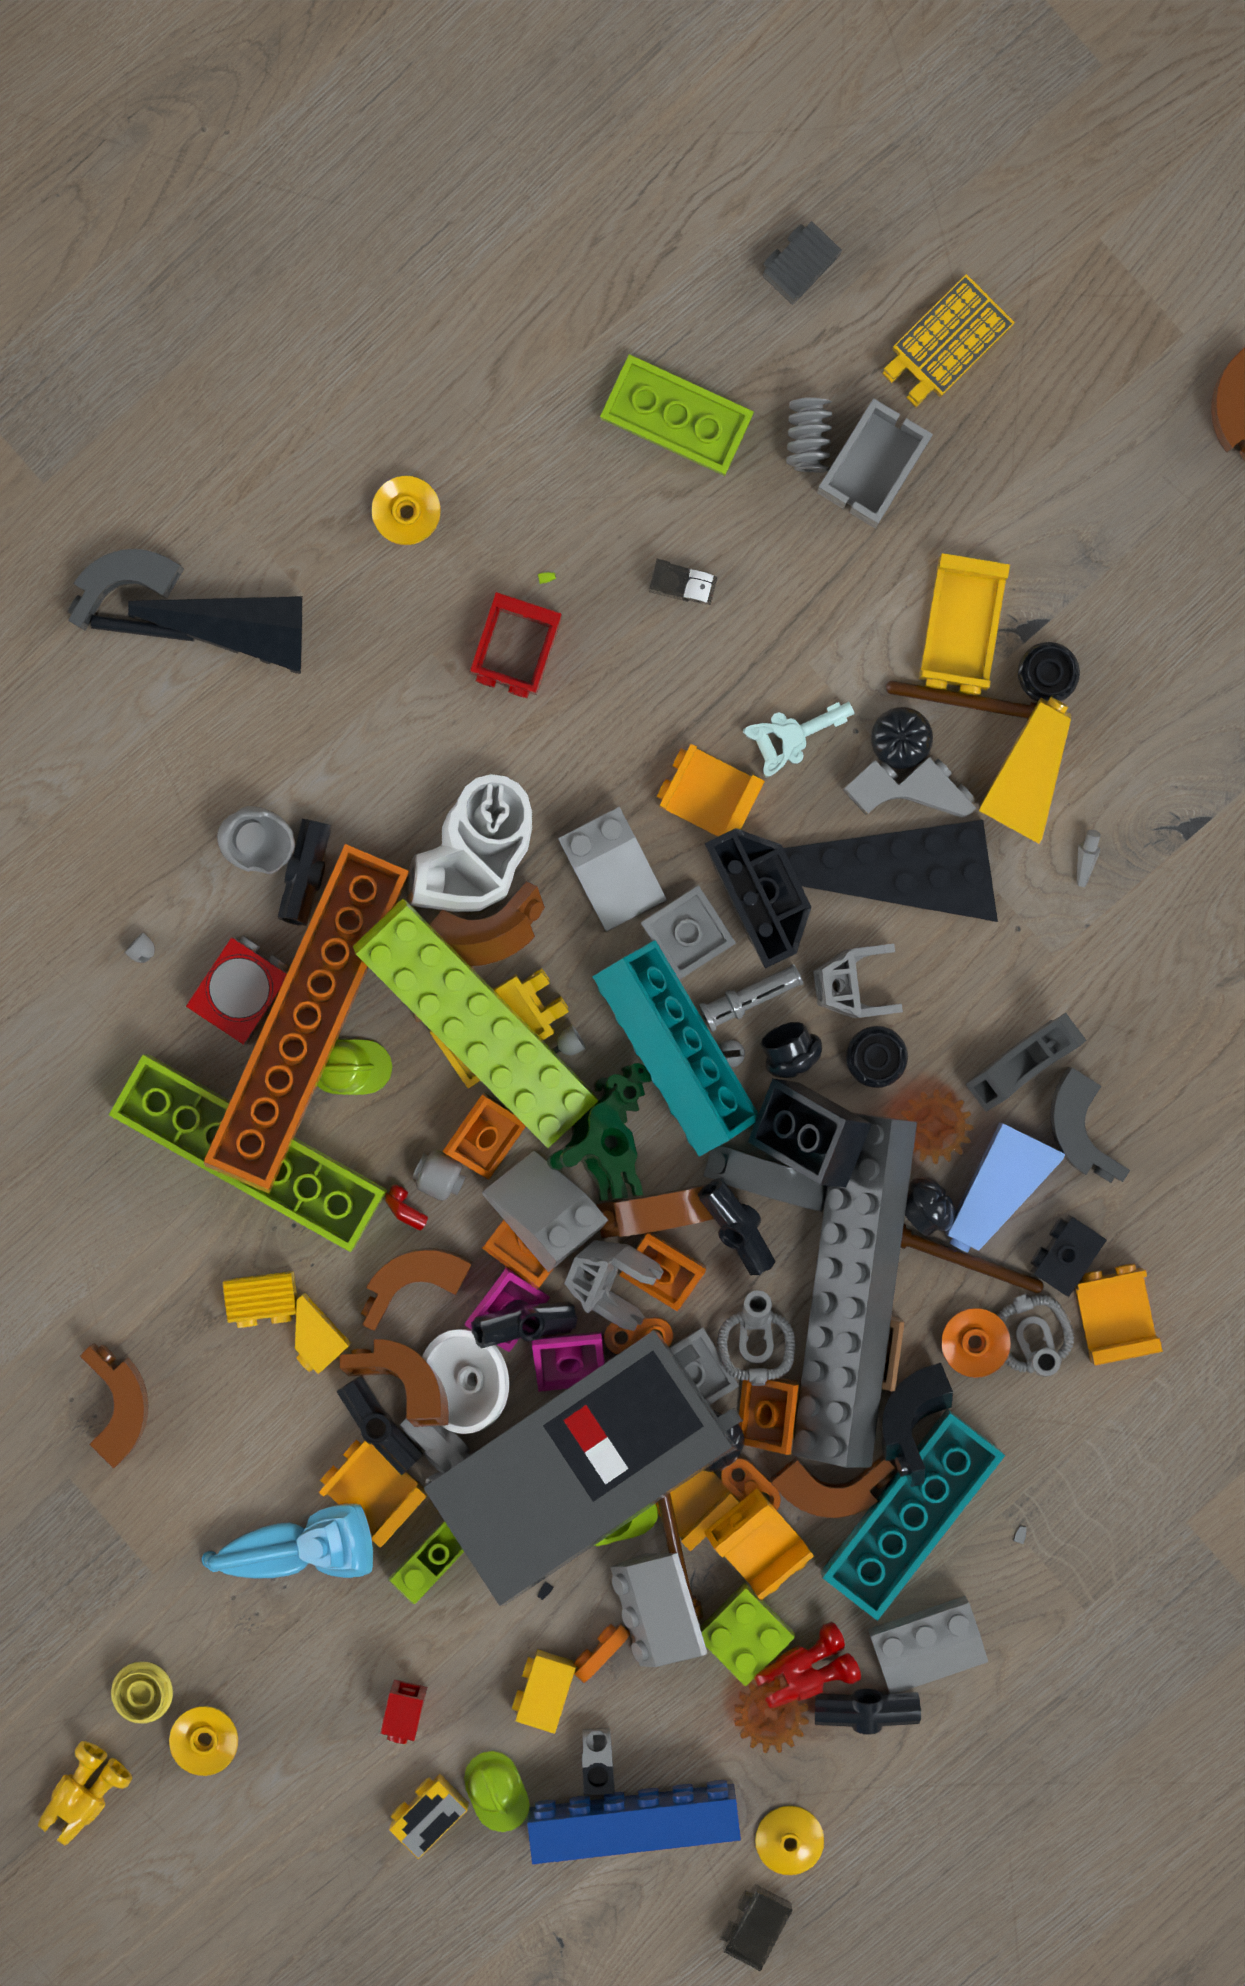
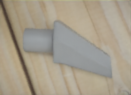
[1077,830,1101,887]

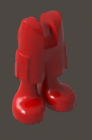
[754,1622,861,1709]

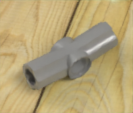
[400,1419,471,1474]

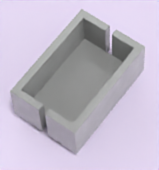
[817,398,933,529]

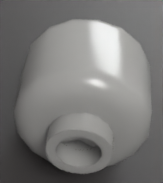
[412,1150,466,1201]

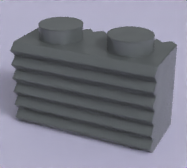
[763,221,842,305]

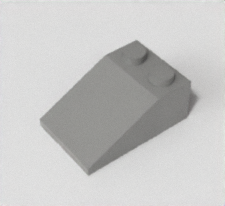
[558,807,667,932]
[482,1151,608,1272]

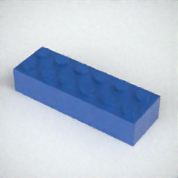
[527,1780,741,1865]

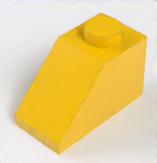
[295,1293,351,1374]

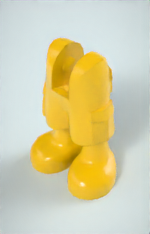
[38,1741,132,1846]

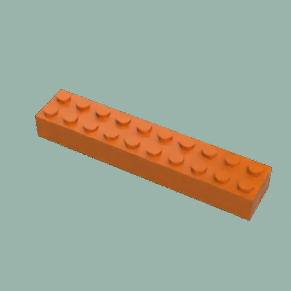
[204,844,409,1193]

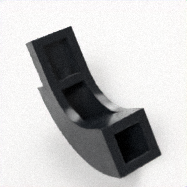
[882,1363,953,1487]

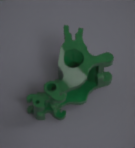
[547,1063,652,1201]

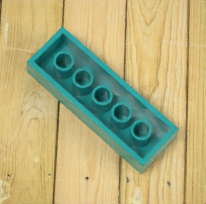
[592,940,758,1157]
[820,1409,1005,1621]

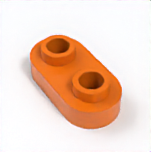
[604,1317,673,1354]
[721,1457,781,1510]
[573,1623,630,1683]

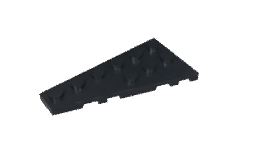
[783,820,998,922]

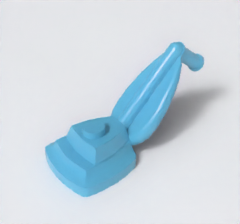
[201,1504,373,1579]

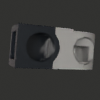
[582,1728,615,1795]

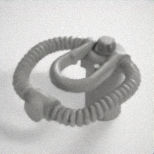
[717,1290,796,1386]
[997,1294,1074,1377]

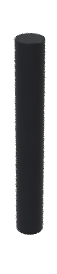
[91,615,195,642]

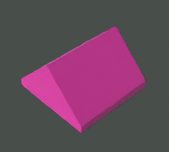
[464,1267,550,1352]
[532,1331,605,1392]

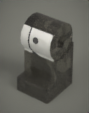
[649,558,718,605]

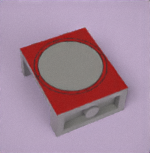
[186,936,289,1045]

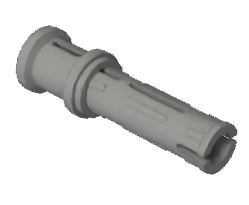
[699,964,803,1032]

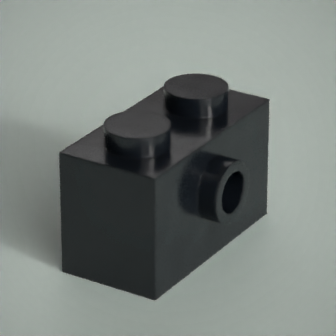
[1030,1215,1107,1298]

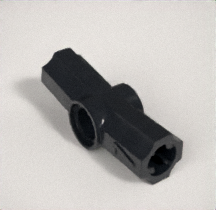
[278,818,332,926]
[698,1178,776,1275]
[471,1299,578,1349]
[336,1375,423,1475]
[815,1688,921,1735]

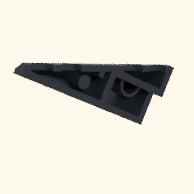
[128,596,303,674]

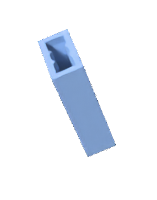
[945,1122,1065,1253]

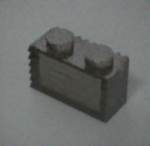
[720,1884,793,1971]

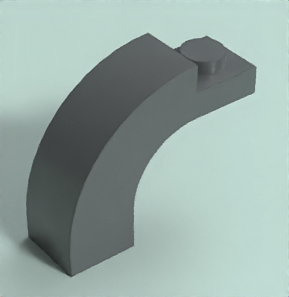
[68,549,184,631]
[965,1013,1087,1112]
[1050,1067,1130,1183]
[703,1145,827,1212]

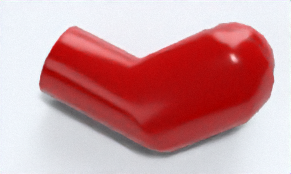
[385,1184,428,1231]

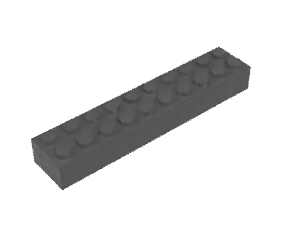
[792,1112,917,1468]

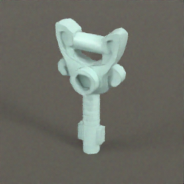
[743,702,855,778]

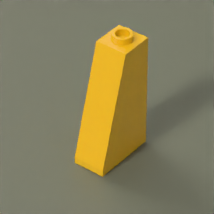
[979,697,1071,844]

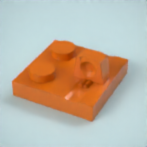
[482,1219,554,1290]

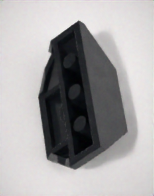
[704,828,812,969]

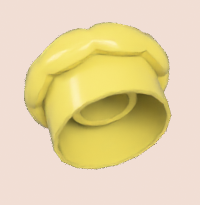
[111,1662,173,1724]

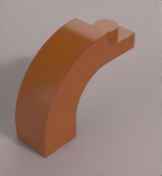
[1211,348,1245,461]
[430,881,545,966]
[596,1184,714,1238]
[361,1248,473,1331]
[340,1339,449,1427]
[80,1343,149,1469]
[770,1455,895,1518]

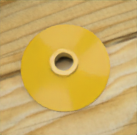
[372,476,441,545]
[169,1706,239,1776]
[755,1806,824,1875]

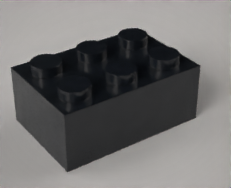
[748,1078,872,1188]

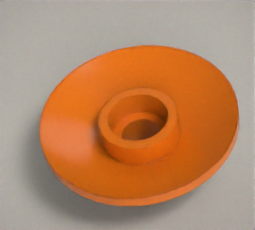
[941,1308,1011,1378]

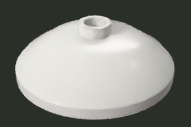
[422,1329,509,1434]

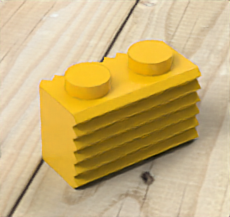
[223,1271,297,1328]

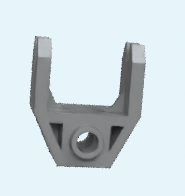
[813,944,903,1018]
[564,1240,664,1331]

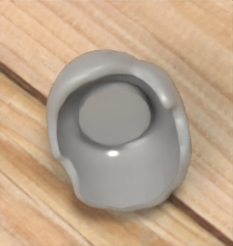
[217,806,295,874]

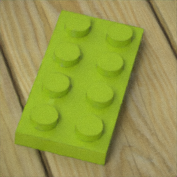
[600,354,754,476]

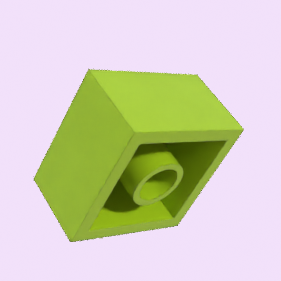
[700,1582,795,1687]

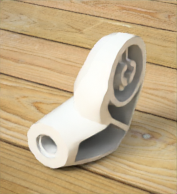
[407,774,532,912]

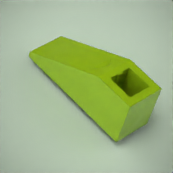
[387,1521,464,1605]

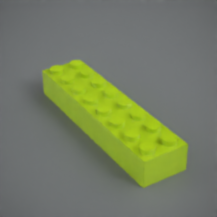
[353,898,598,1148]
[109,1054,387,1253]

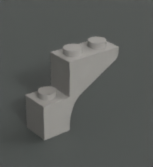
[843,757,976,817]

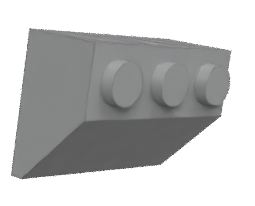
[610,1553,708,1667]
[868,1596,988,1694]

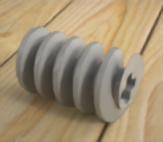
[786,398,832,473]

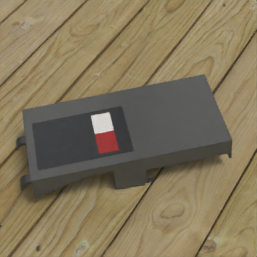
[424,1330,743,1606]

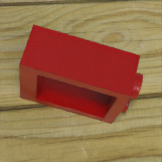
[470,592,562,699]

